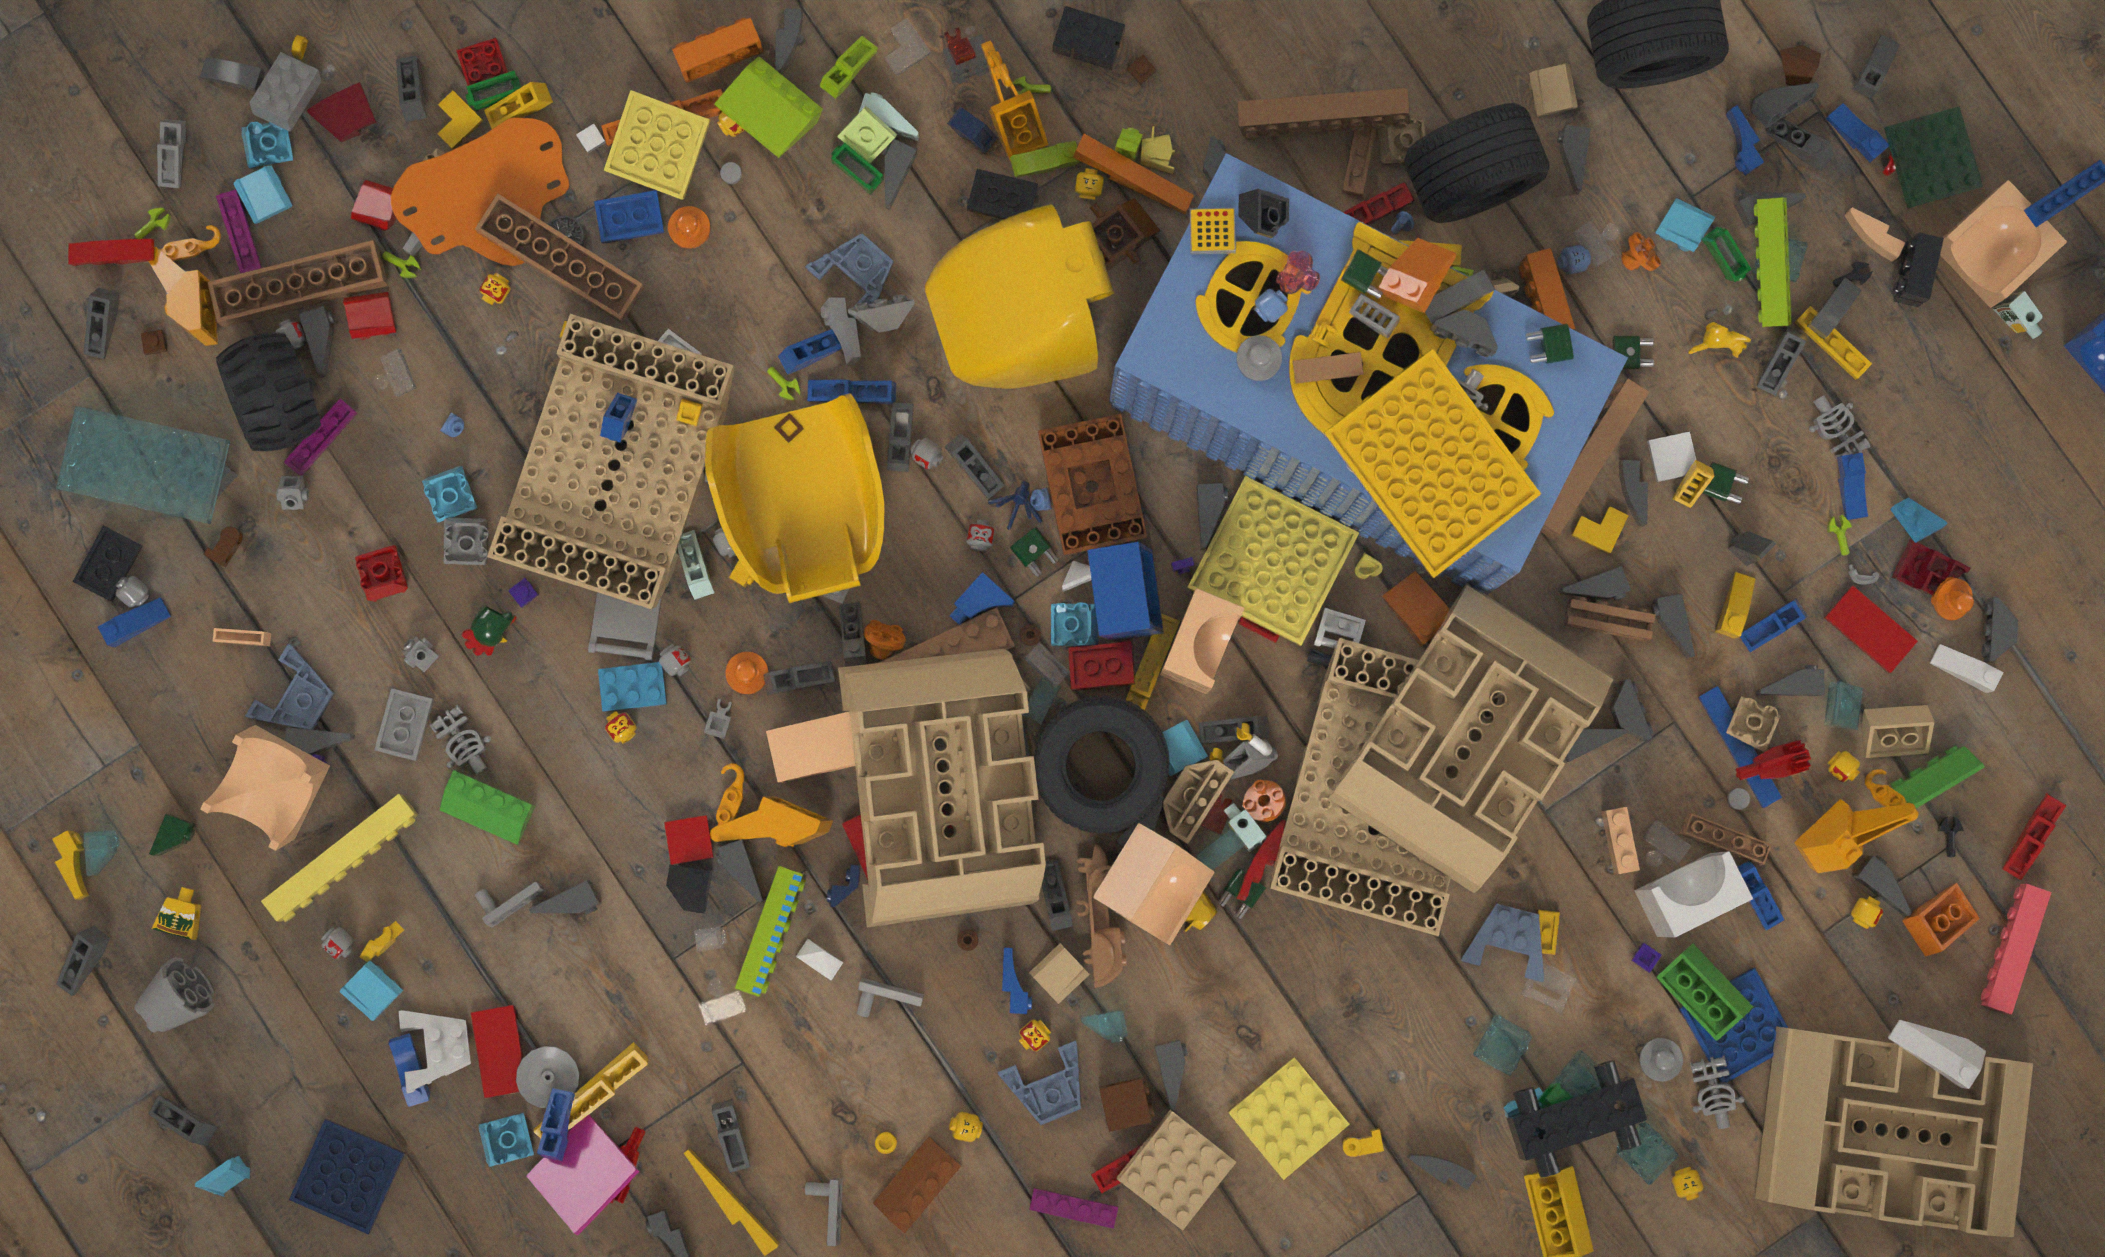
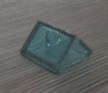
[1824,681,1863,730]

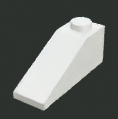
[1930,644,2003,693]

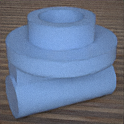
[1391,211,1414,234]
[440,413,464,437]
[1030,488,1052,511]

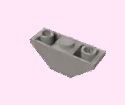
[848,295,914,333]

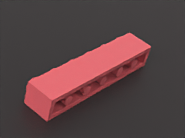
[1981,884,2052,1015]

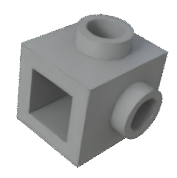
[276,476,309,510]
[402,636,439,672]

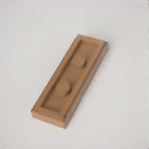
[1292,352,1363,384]

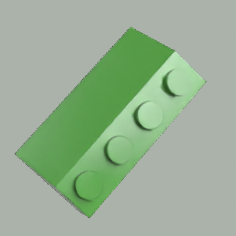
[1891,745,1985,808]
[440,770,536,845]
[1656,944,1754,1041]

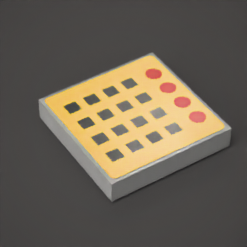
[1190,208,1236,254]

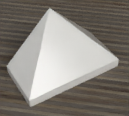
[1062,561,1091,592]
[796,939,843,980]

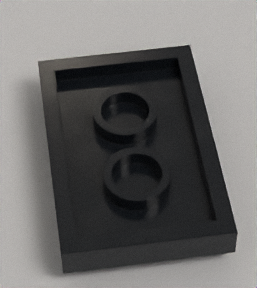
[967,169,1038,220]
[72,525,143,602]

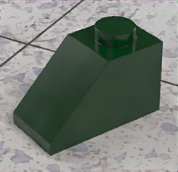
[149,814,195,856]

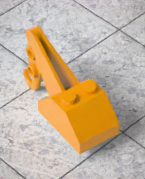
[980,40,1049,161]
[148,225,221,346]
[710,763,833,847]
[1794,769,1919,873]

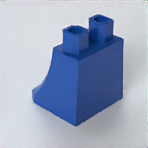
[950,572,1016,625]

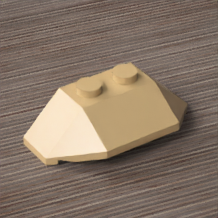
[1162,760,1234,844]

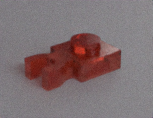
[944,27,976,65]
[1200,794,1232,834]

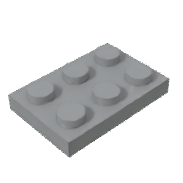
[374,688,434,761]

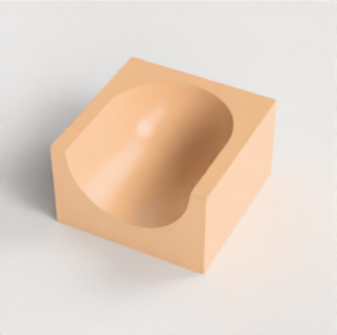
[1940,180,2067,308]
[1160,588,1245,694]
[766,712,855,783]
[1093,823,1215,946]

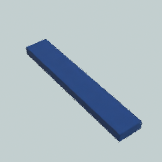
[2024,160,2105,227]
[1698,686,1782,808]

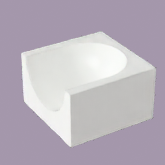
[1634,852,1753,937]

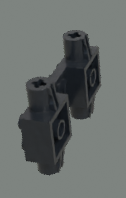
[1506,1060,1647,1178]

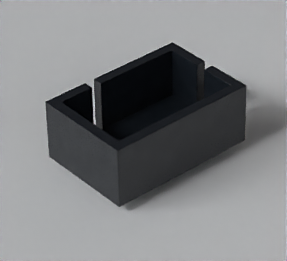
[1052,6,1125,70]
[1892,232,1944,307]

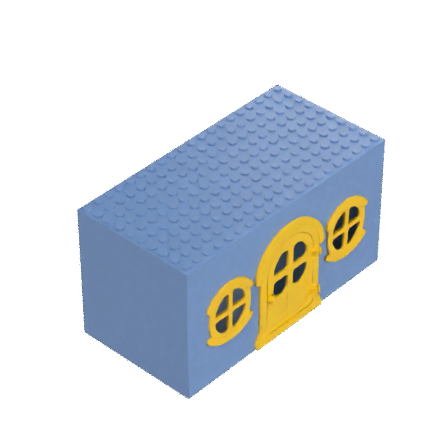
[1109,153,1628,595]

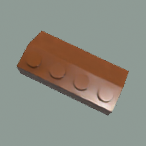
[873,1136,962,1233]

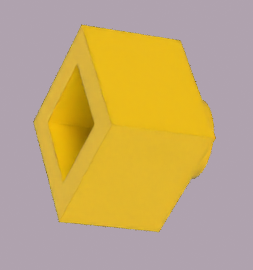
[729,561,754,588]

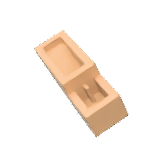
[1845,207,1905,262]

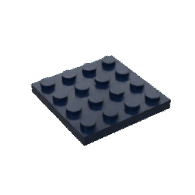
[289,1119,405,1234]

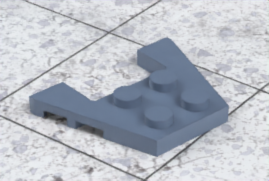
[805,234,894,308]
[245,644,335,730]
[1461,904,1544,983]
[998,1040,1081,1125]

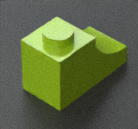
[1115,127,1143,162]

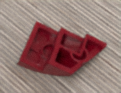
[307,82,377,142]
[1891,539,1971,596]

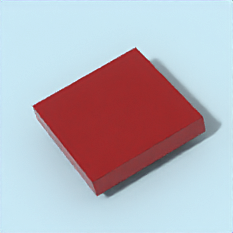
[456,38,508,86]
[664,815,714,865]

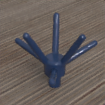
[988,481,1042,530]

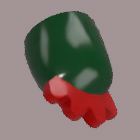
[461,605,517,656]

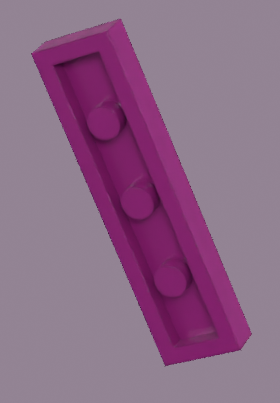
[216,189,262,274]
[284,398,357,476]
[1029,1188,1118,1229]

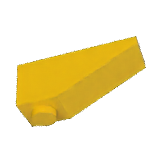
[484,82,553,129]
[1715,572,1756,639]

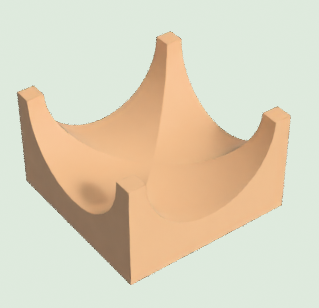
[200,725,330,851]

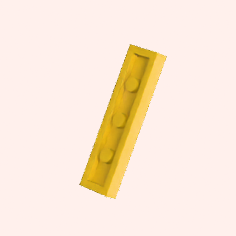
[1794,306,1872,380]

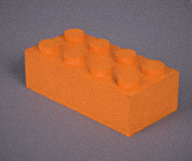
[672,18,763,83]
[1518,248,1575,330]

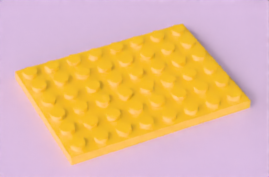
[1323,349,1541,578]

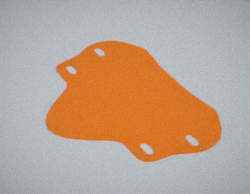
[391,118,569,266]

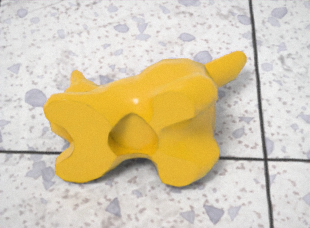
[1688,322,1751,358]

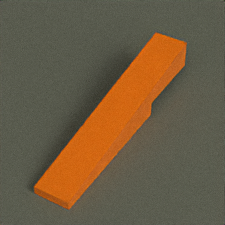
[601,89,725,146]
[1073,134,1194,214]

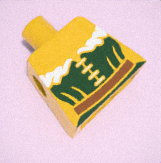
[152,887,201,940]

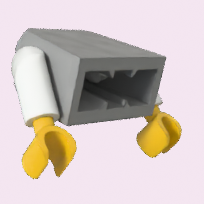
[1210,723,1278,779]

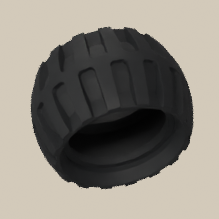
[216,333,321,452]

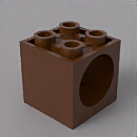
[1099,1077,1155,1132]

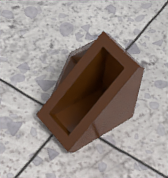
[1780,45,1821,86]

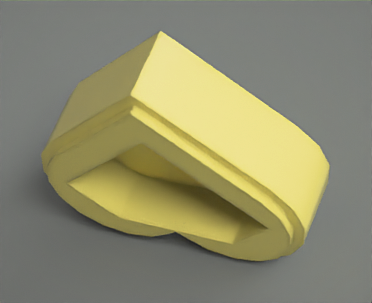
[1354,553,1383,579]

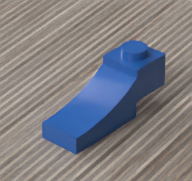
[1826,103,1890,163]
[1726,105,1764,176]
[1837,453,1868,520]
[1740,598,1808,652]
[1737,860,1784,931]
[1002,948,1032,1014]
[389,1033,430,1107]
[537,1088,575,1161]

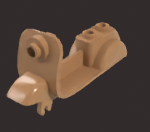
[1076,843,1127,988]

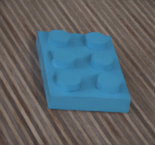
[598,662,667,712]

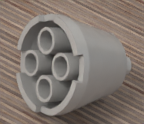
[134,957,215,1033]

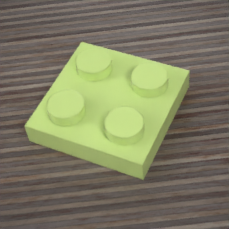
[837,106,897,163]

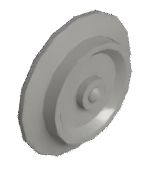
[516,1046,579,1108]

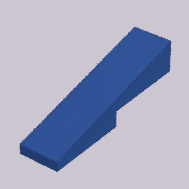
[807,380,896,404]

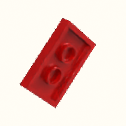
[1068,641,1136,691]

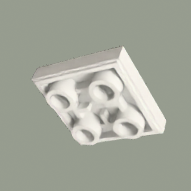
[1647,432,1696,482]

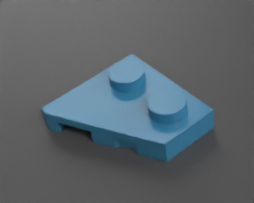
[1890,497,1948,543]

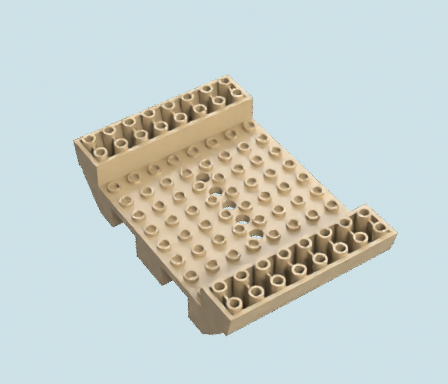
[487,314,734,609]
[1328,583,1614,893]
[1270,638,1503,936]
[838,649,1046,927]
[1755,1026,2033,1237]

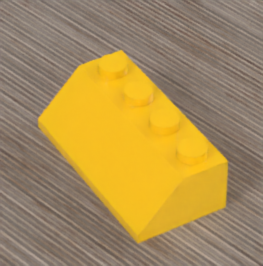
[1524,1166,1594,1257]

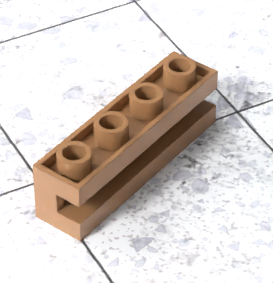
[1564,596,1656,641]
[1679,813,1772,865]

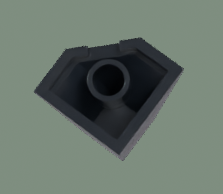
[1238,189,1289,238]
[666,865,712,914]

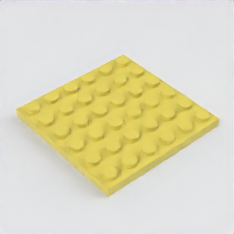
[1187,476,1359,646]

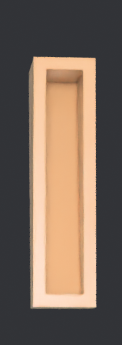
[213,628,271,647]

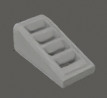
[1349,293,1400,339]

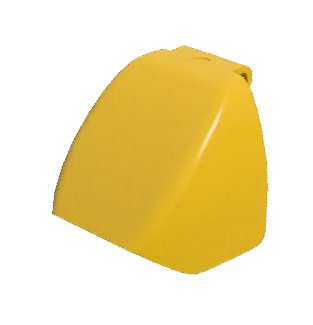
[925,204,1114,389]
[705,393,884,603]

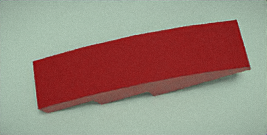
[1343,182,1415,225]
[68,239,154,266]
[2002,793,2066,880]
[1236,820,1286,901]
[1091,1142,1144,1193]

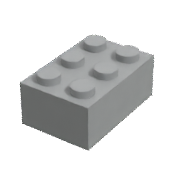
[249,52,321,132]

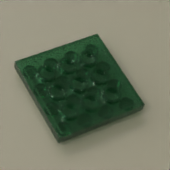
[1884,106,1983,209]

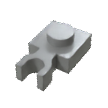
[704,698,732,739]

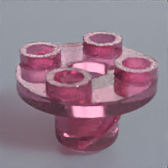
[1276,251,1320,294]

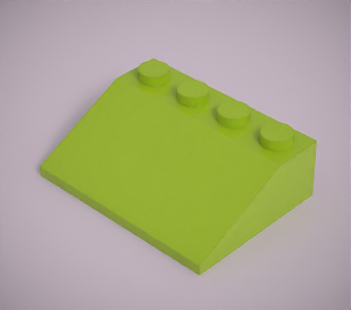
[714,56,823,158]

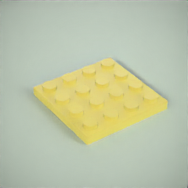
[604,90,711,200]
[1228,1057,1350,1180]

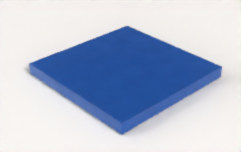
[1679,968,1788,1083]

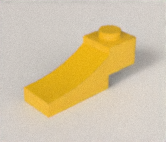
[52,830,89,900]

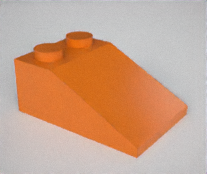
[1379,238,1457,313]
[1381,571,1450,647]
[1902,883,1980,957]

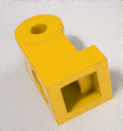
[1342,1128,1384,1157]

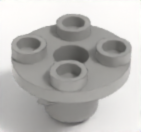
[1236,335,1282,381]
[1639,1038,1683,1081]

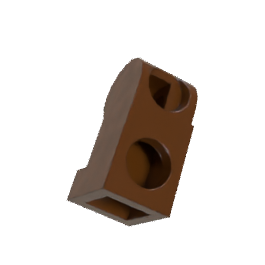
[203,526,243,567]

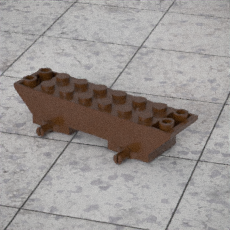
[1089,198,1160,272]

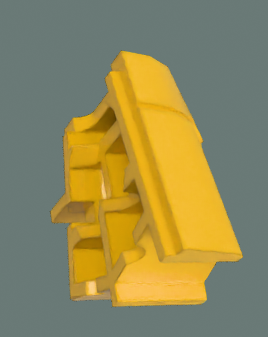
[1184,891,1218,932]
[360,921,404,962]

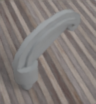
[1848,564,1879,585]

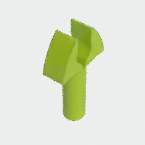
[1012,76,1051,95]
[134,208,171,239]
[382,251,421,278]
[767,367,800,401]
[1827,515,1852,556]

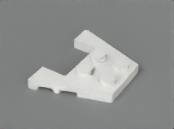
[398,1010,471,1093]

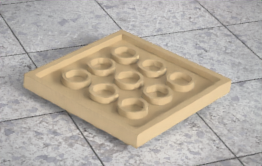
[1117,1110,1236,1230]

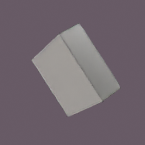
[576,124,606,154]

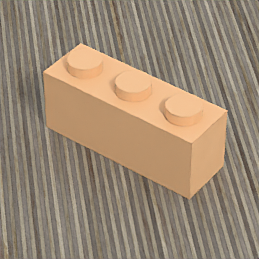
[1601,807,1640,875]

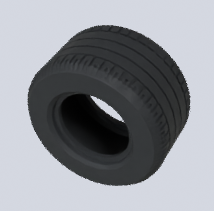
[1587,0,1729,89]
[1404,103,1550,223]
[1034,695,1170,833]

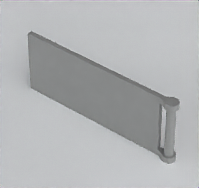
[588,592,662,661]

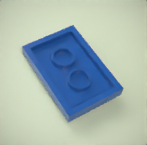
[594,190,665,244]

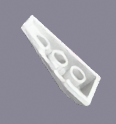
[1888,1020,1986,1089]

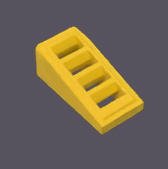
[1672,460,1714,508]

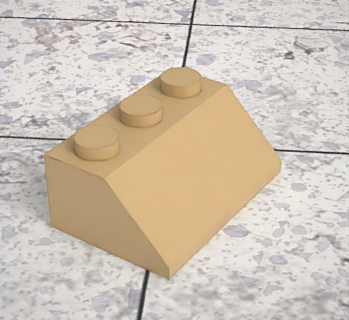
[1861,705,1934,758]

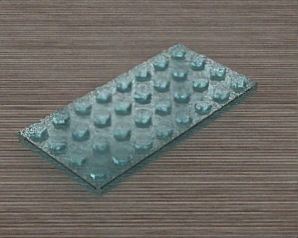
[56,406,230,524]

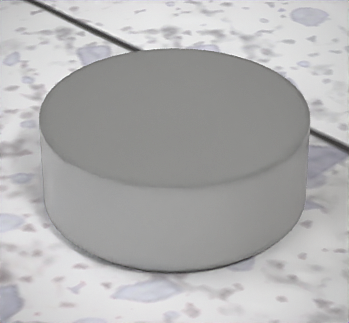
[720,162,742,185]
[1727,788,1750,810]

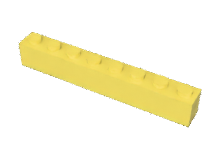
[261,794,418,922]

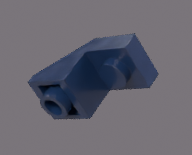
[947,107,998,154]
[827,865,861,907]

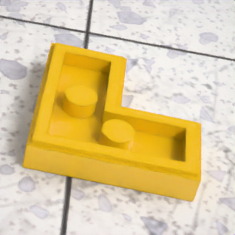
[437,91,483,150]
[1571,506,1629,554]
[1537,910,1560,955]

